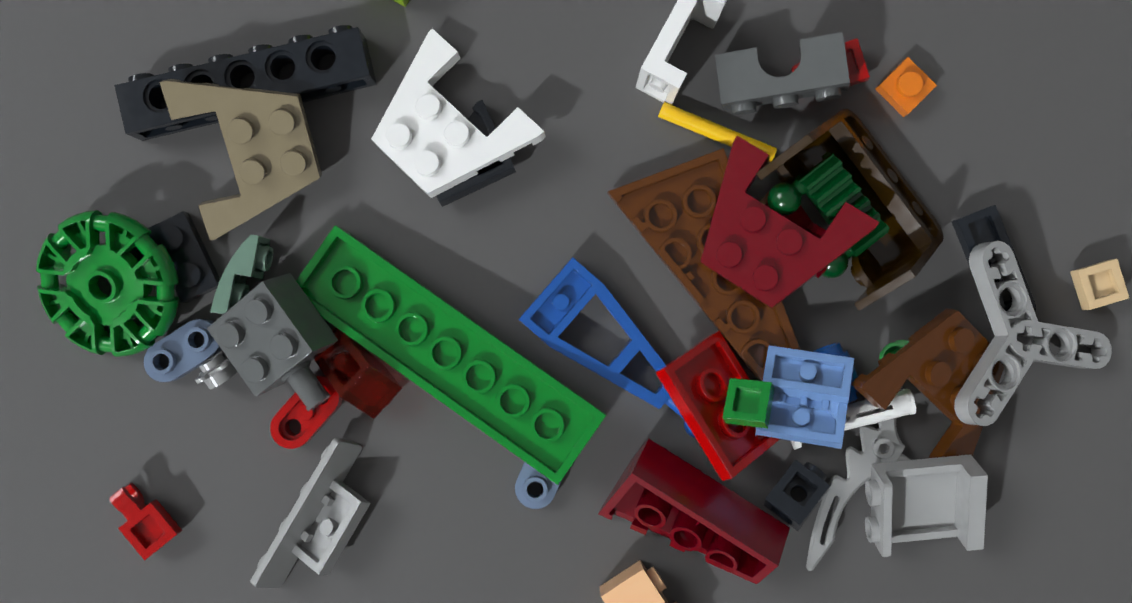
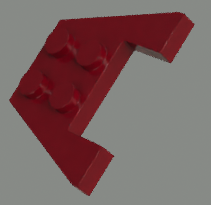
[700,136,879,309]

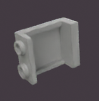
[865,454,988,557]

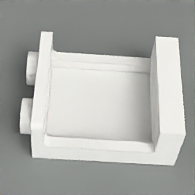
[635,0,727,105]

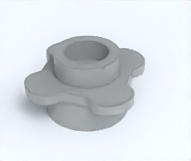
[195,352,237,389]

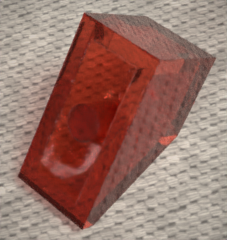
[314,328,402,419]

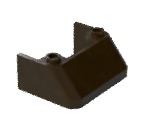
[756,109,944,311]

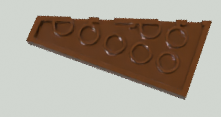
[607,148,800,381]

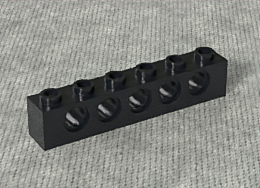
[114,25,377,141]

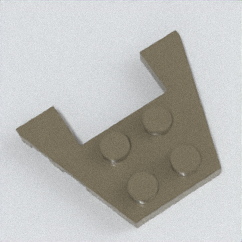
[160,79,322,241]

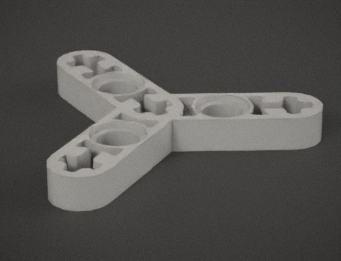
[954,241,1112,426]

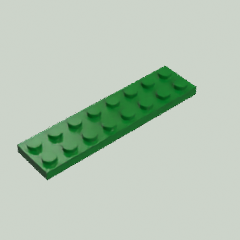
[296,225,607,485]

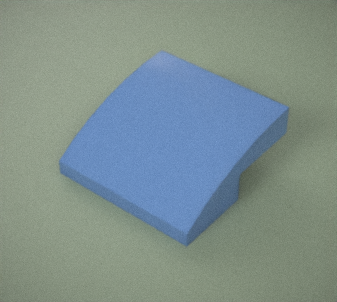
[755,345,854,449]

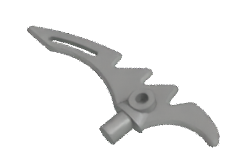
[806,389,911,571]

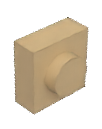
[1070,259,1129,310]

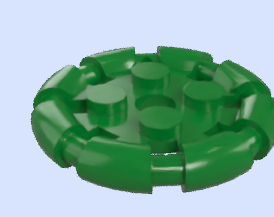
[36,210,179,357]

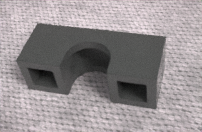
[715,32,850,115]

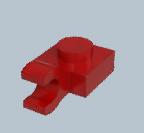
[109,483,183,561]

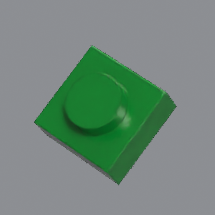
[722,378,775,428]

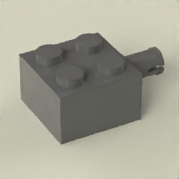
[207,273,338,412]

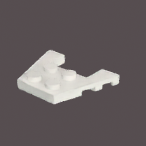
[371,28,546,198]

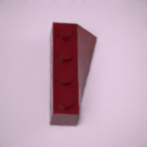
[598,438,790,584]

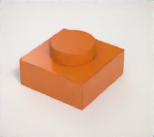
[875,57,937,117]

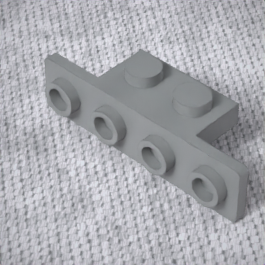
[250,437,371,588]

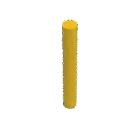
[658,102,777,163]

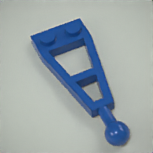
[518,257,696,439]

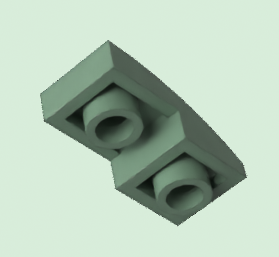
[210,234,273,314]

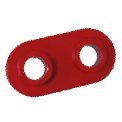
[270,376,343,449]

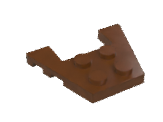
[851,308,1004,458]

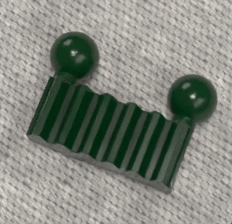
[767,152,890,278]

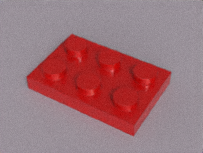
[655,331,780,481]

